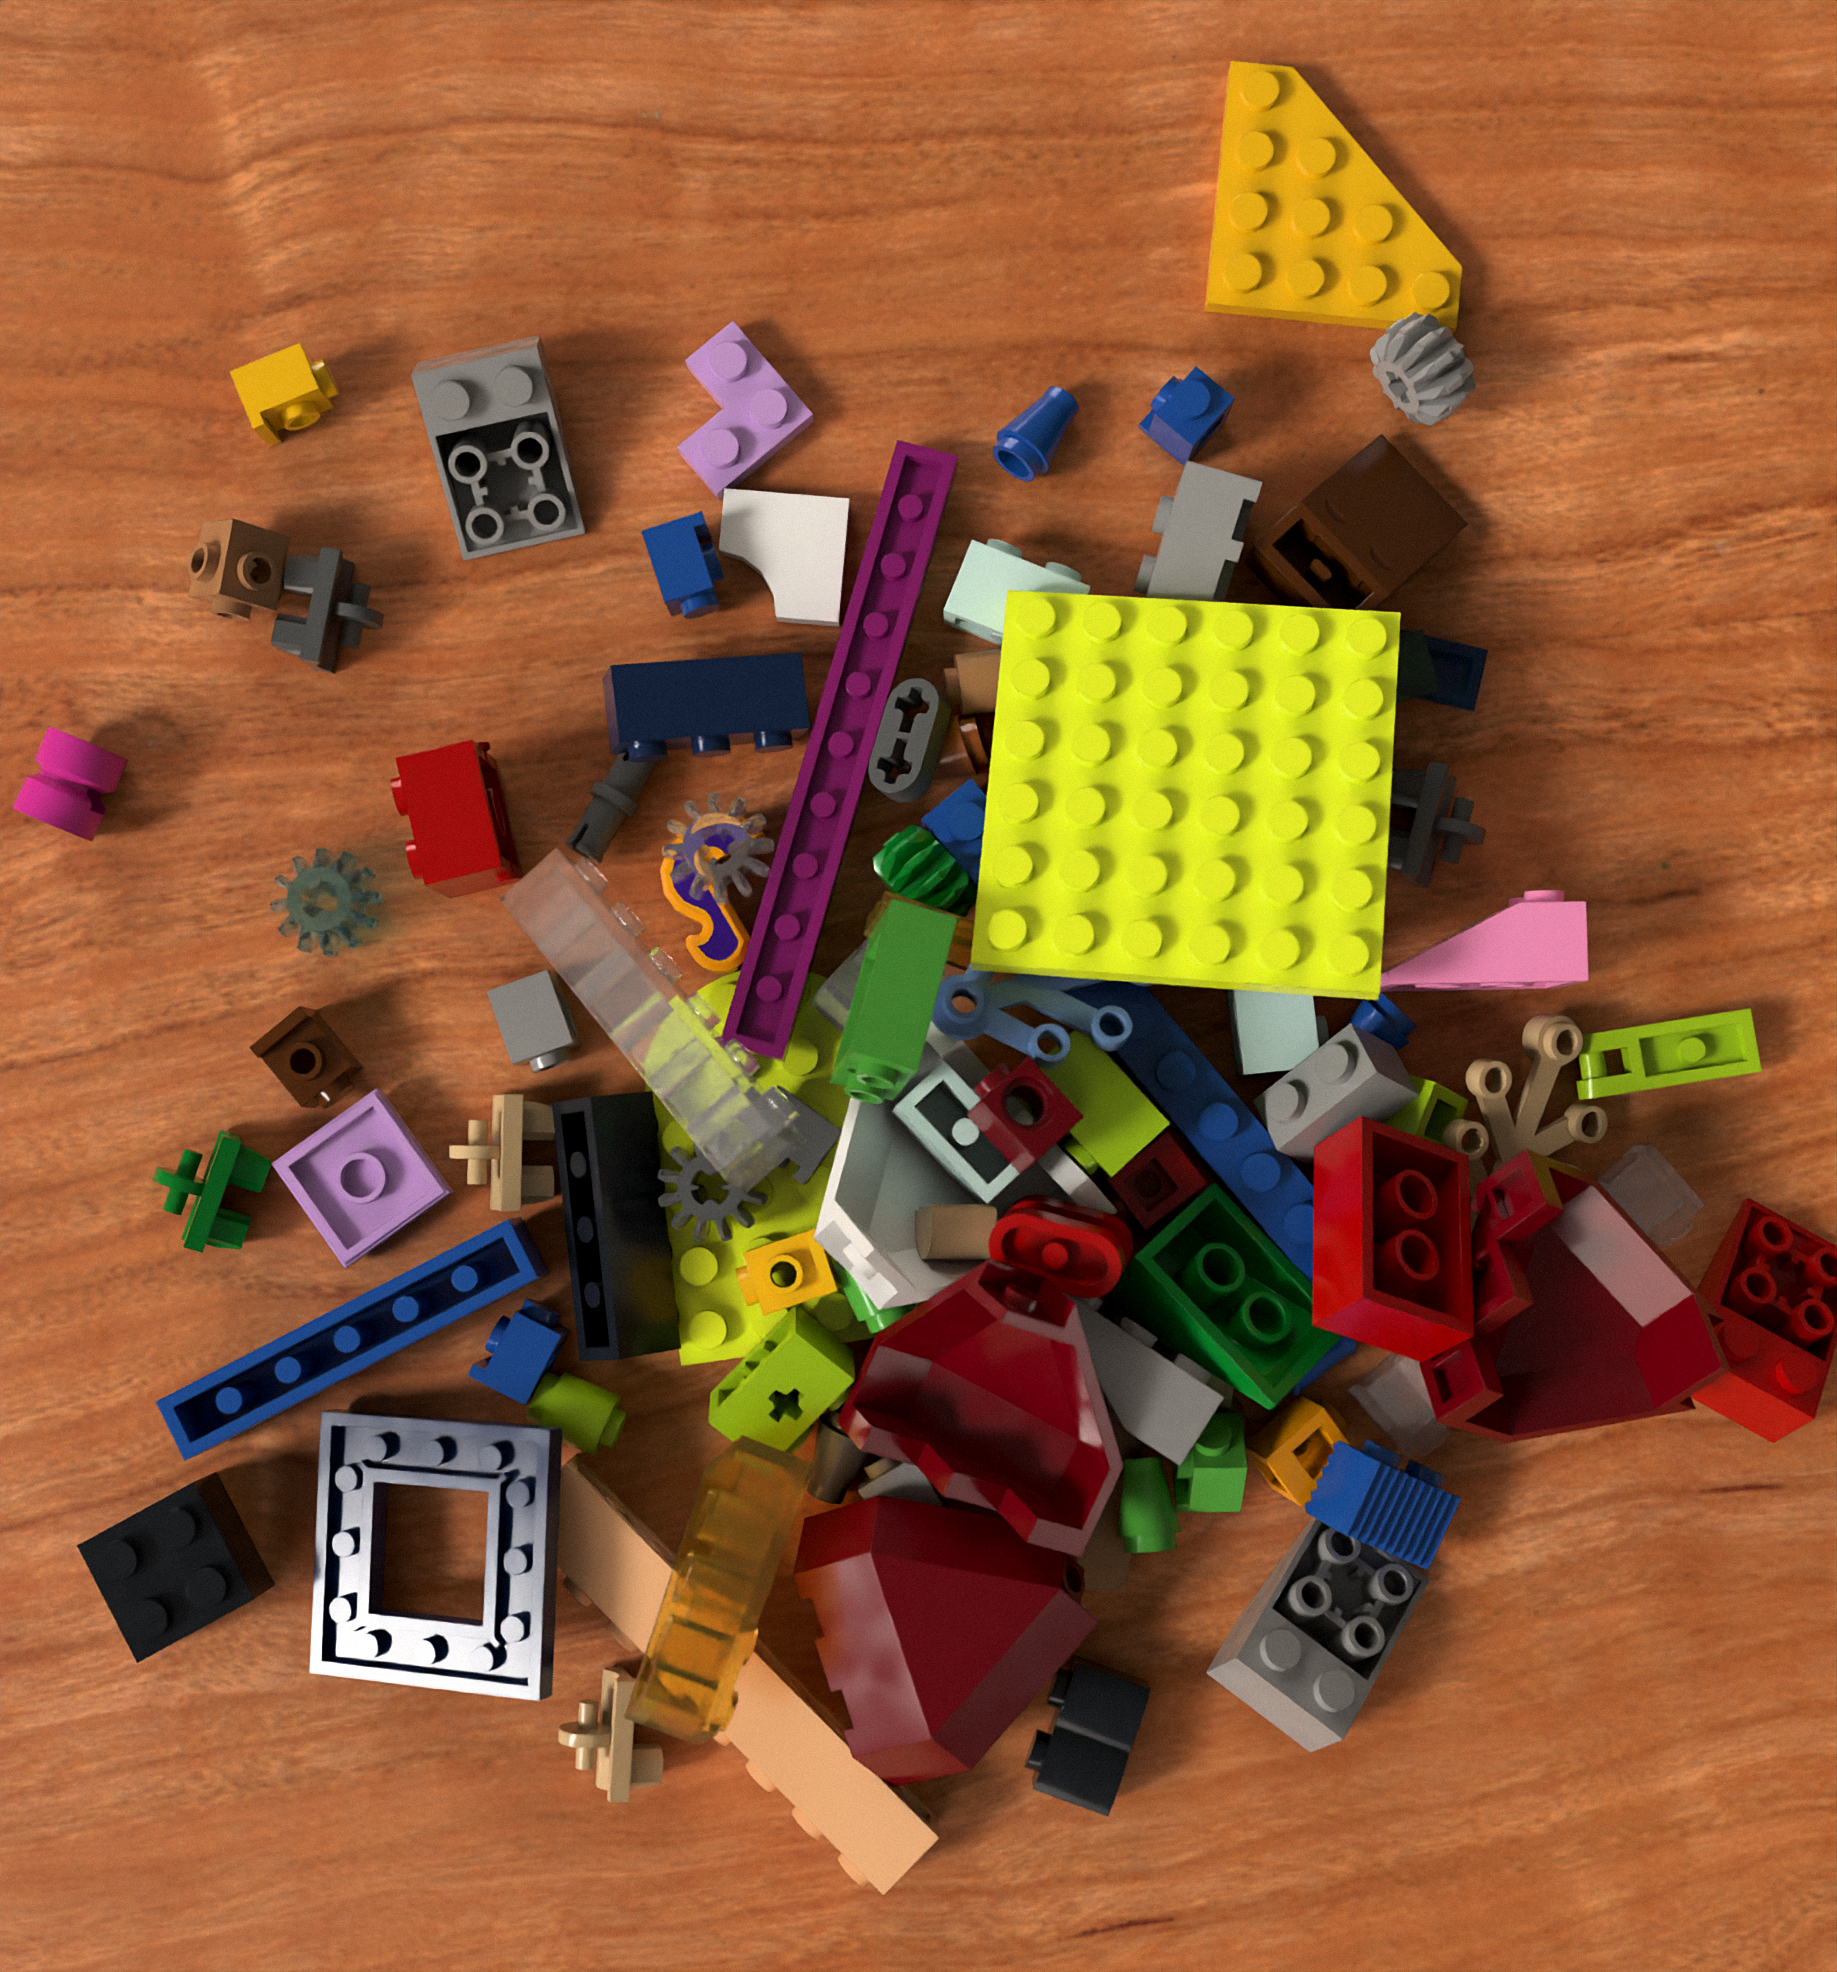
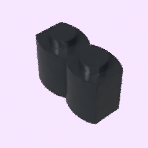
[1024,1655,1151,1817]

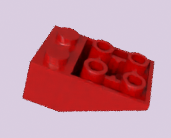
[1691,1198,1837,1443]

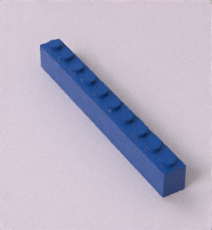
[921,778,1314,1285]

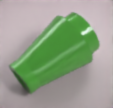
[1117,1456,1182,1553]

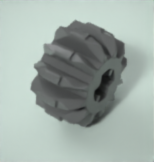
[658,1132,768,1242]

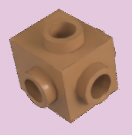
[188,518,290,621]

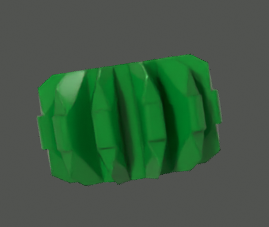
[873,824,977,924]

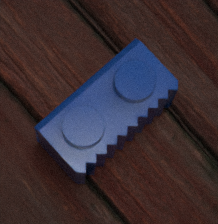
[1305,1439,1461,1570]

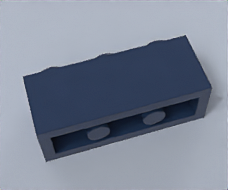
[602,652,810,762]

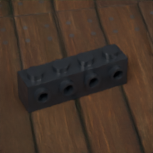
[552,1091,681,1361]

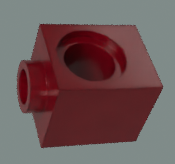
[966,1056,1084,1174]

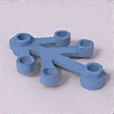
[931,963,1154,1069]

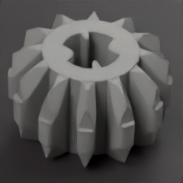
[1370,312,1476,426]

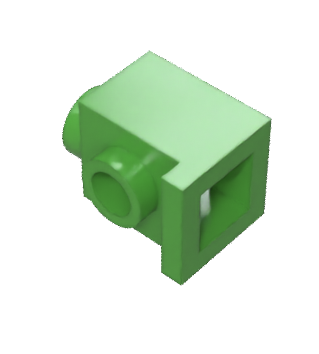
[1171,1412,1247,1512]

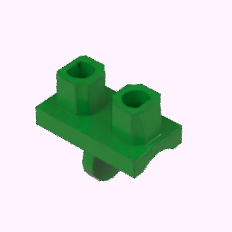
[153,1130,272,1253]

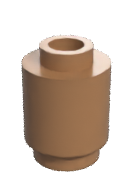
[943,649,1001,718]

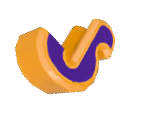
[660,815,767,975]

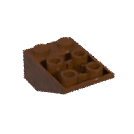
[1244,434,1468,611]

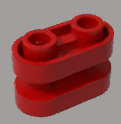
[988,1194,1134,1298]

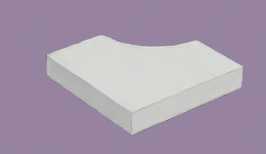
[719,488,850,627]

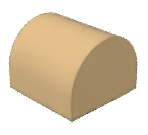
[915,1204,997,1259]

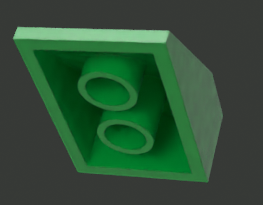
[1110,1182,1342,1410]

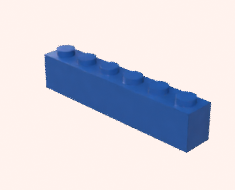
[156,1217,550,1461]

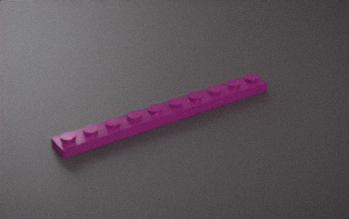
[720,440,958,1062]

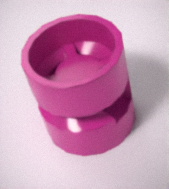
[12,726,128,841]

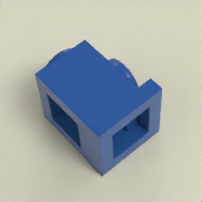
[1138,366,1235,467]
[641,511,724,619]
[467,1298,571,1405]

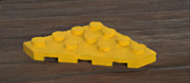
[1205,61,1462,335]

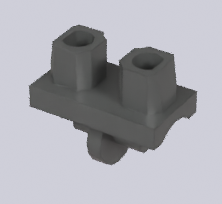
[271,546,384,674]
[1387,761,1486,888]

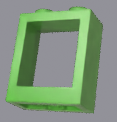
[830,898,957,1104]

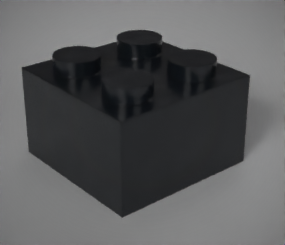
[77,1472,275,1663]

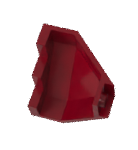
[1419,1149,1731,1443]
[836,1259,1123,1557]
[793,1495,1100,1787]

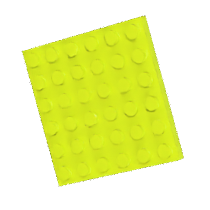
[970,590,1401,1000]

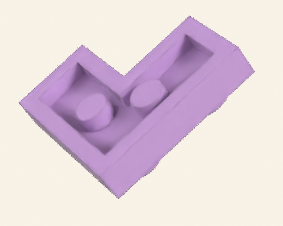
[677,321,814,500]

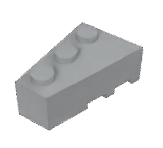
[1133,460,1263,602]

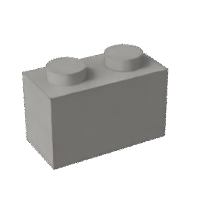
[1253,1023,1420,1168]

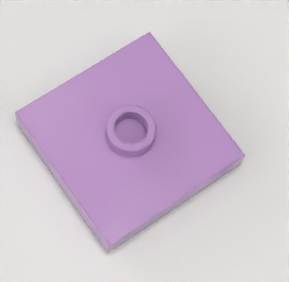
[271,1089,454,1268]

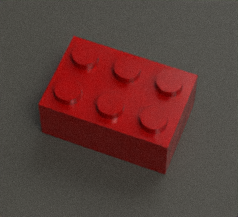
[1312,1116,1474,1362]

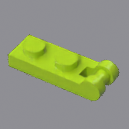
[1576,1008,1762,1100]

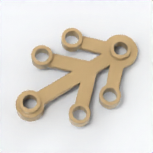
[1443,1013,1608,1235]

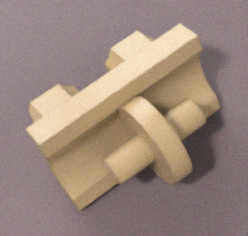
[449,1094,555,1211]
[558,1667,668,1803]

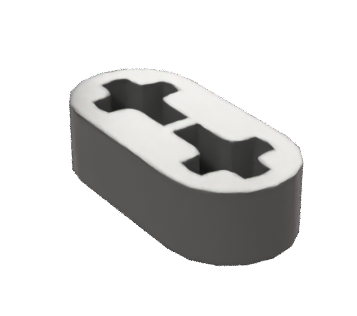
[868,678,951,803]

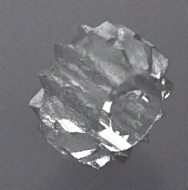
[662,792,775,905]

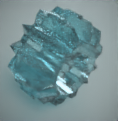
[270,848,383,957]

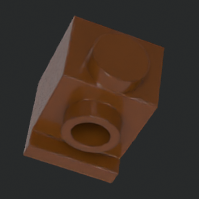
[249,1006,363,1109]

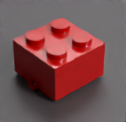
[391,739,524,899]

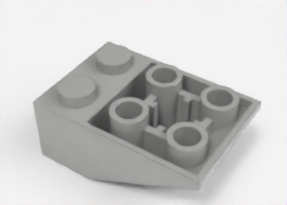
[411,335,586,561]
[1064,1293,1224,1466]
[1206,1517,1430,1752]

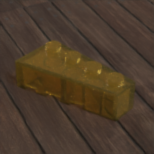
[624,1435,815,1745]

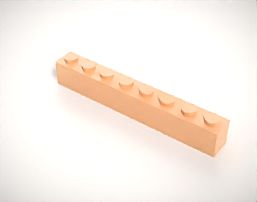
[557,1455,939,1896]

